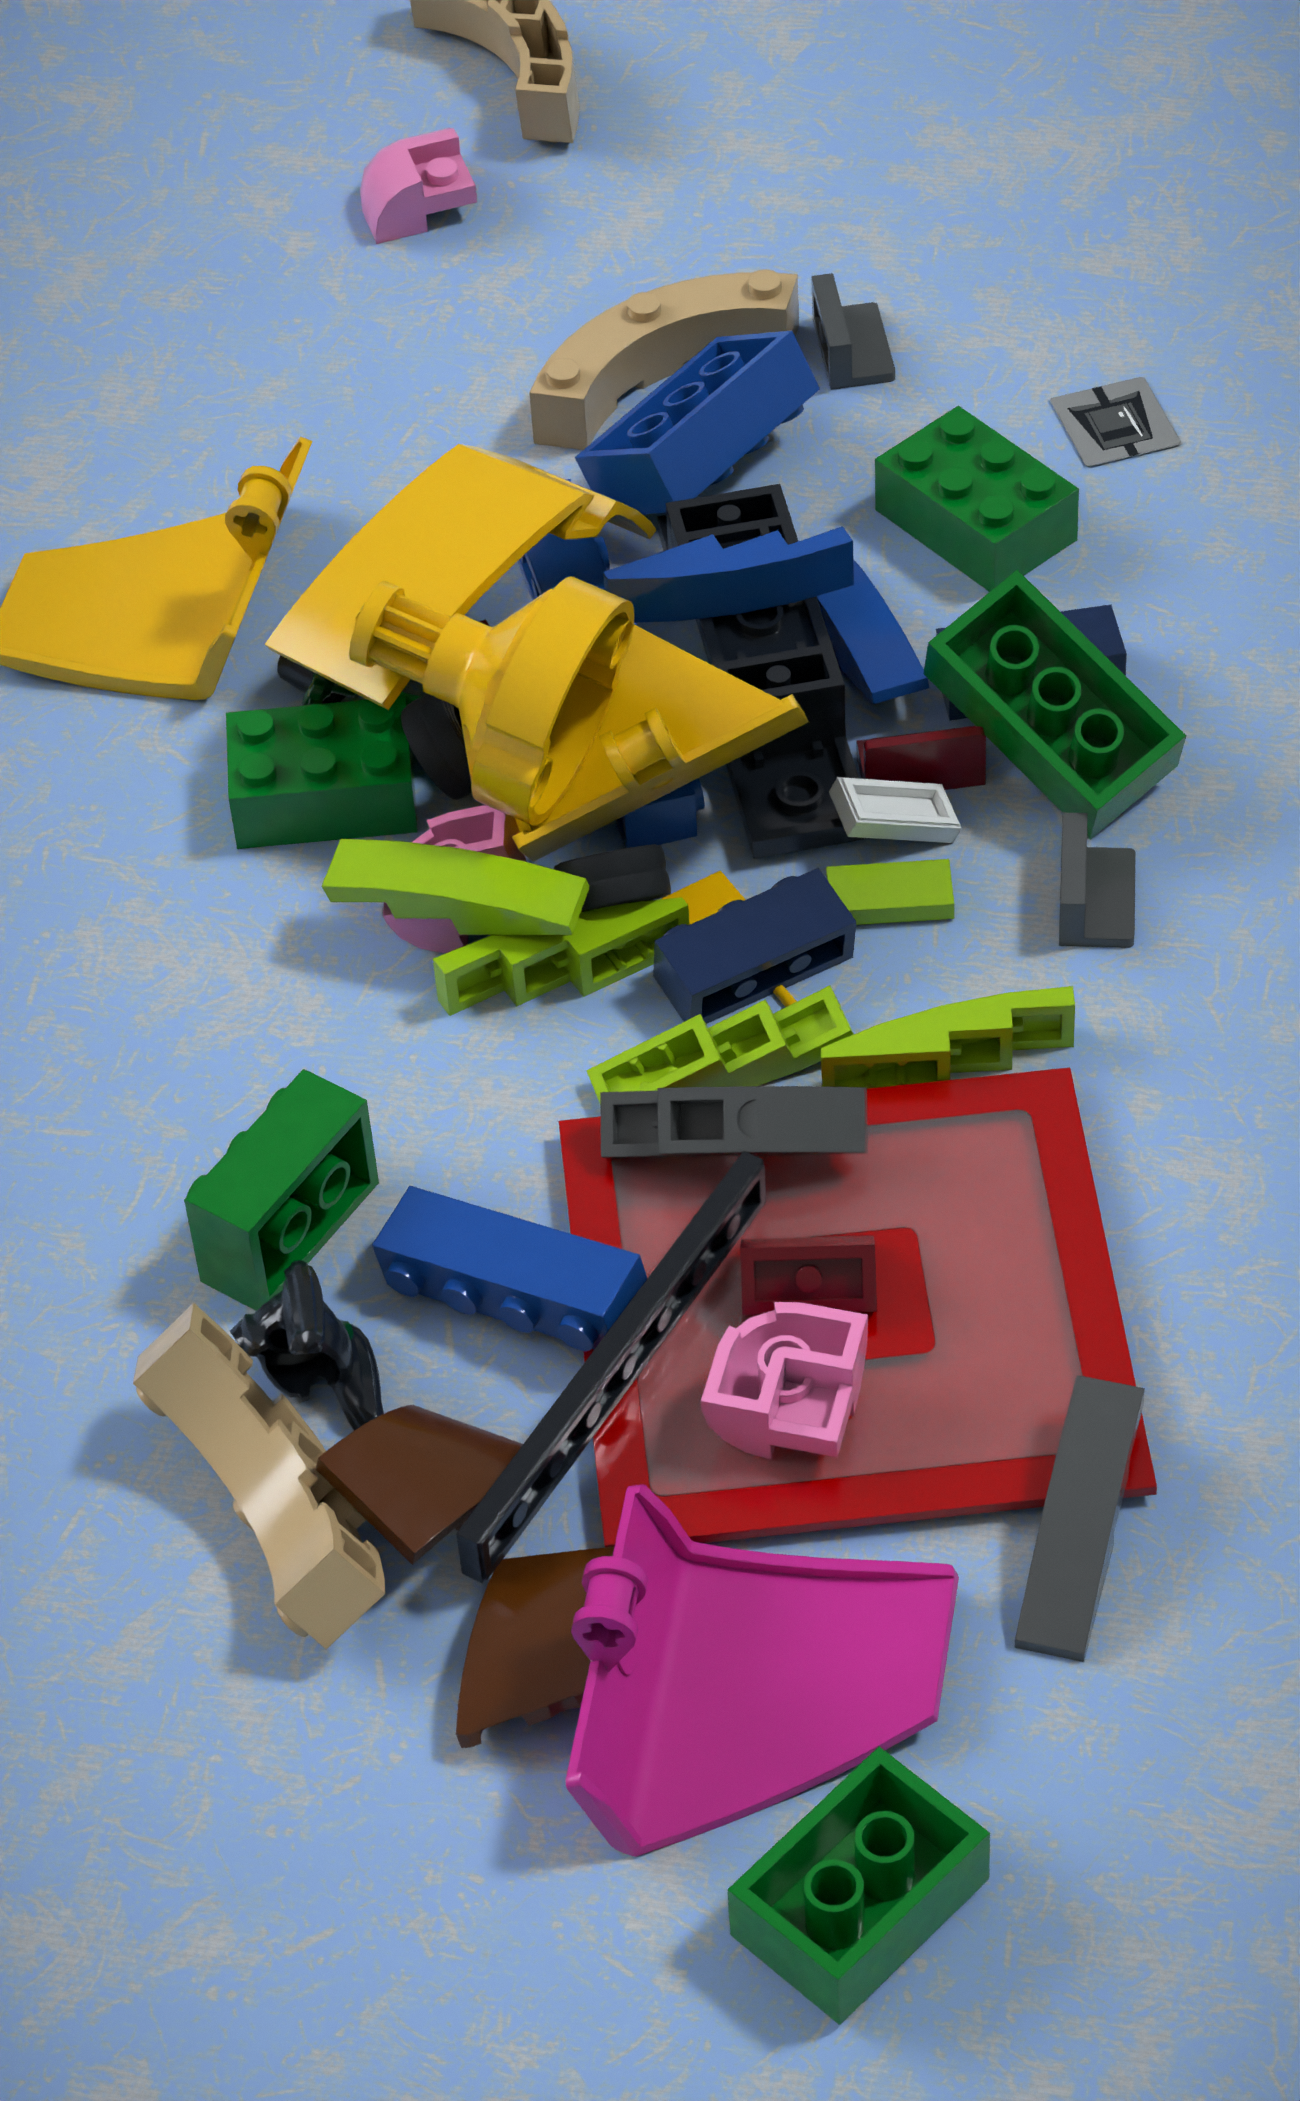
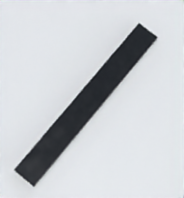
[456,1151,766,1584]

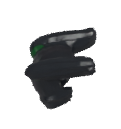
[230,1260,384,1430]

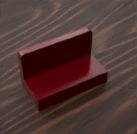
[856,726,986,790]
[740,1235,877,1315]

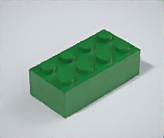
[923,570,1187,840]

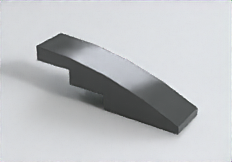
[1015,1375,1145,1662]

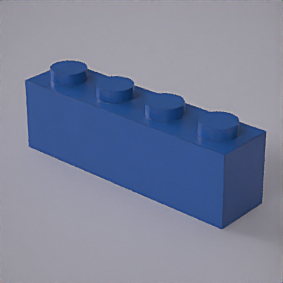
[372,1185,648,1351]

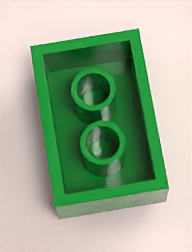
[875,405,1079,592]
[226,696,418,849]
[184,1069,379,1311]
[727,1746,990,2025]

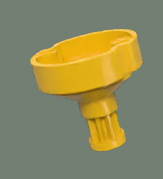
[349,576,634,826]

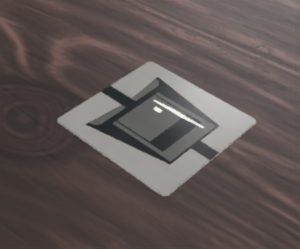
[1050,377,1181,467]

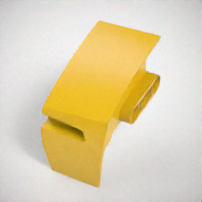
[264,444,656,710]

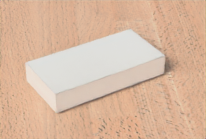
[829,777,962,843]

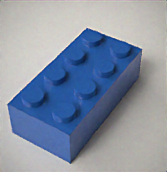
[575,330,820,516]

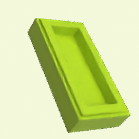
[826,859,955,925]

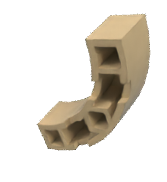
[410,0,580,143]
[529,269,799,450]
[133,1303,385,1649]

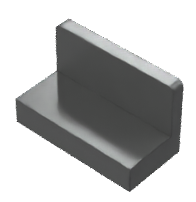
[811,273,895,390]
[1059,812,1136,948]

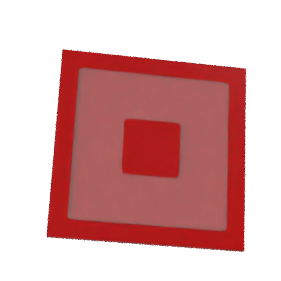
[558,1067,1157,1547]

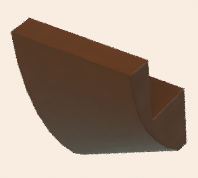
[316,1405,523,1565]
[456,1546,615,1748]

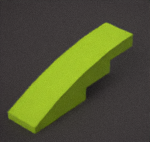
[321,839,589,935]
[433,897,689,1016]
[586,985,854,1103]
[821,986,1075,1089]

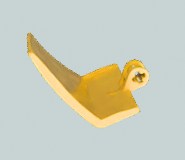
[0,436,312,700]
[512,624,808,862]

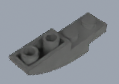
[600,1086,868,1159]

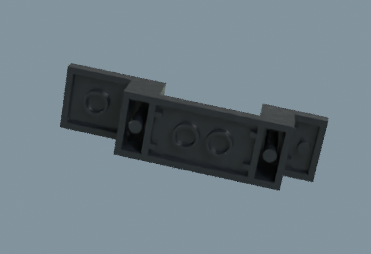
[657,484,870,859]

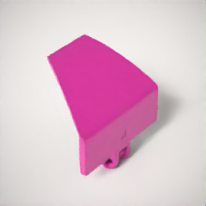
[565,1484,959,1857]

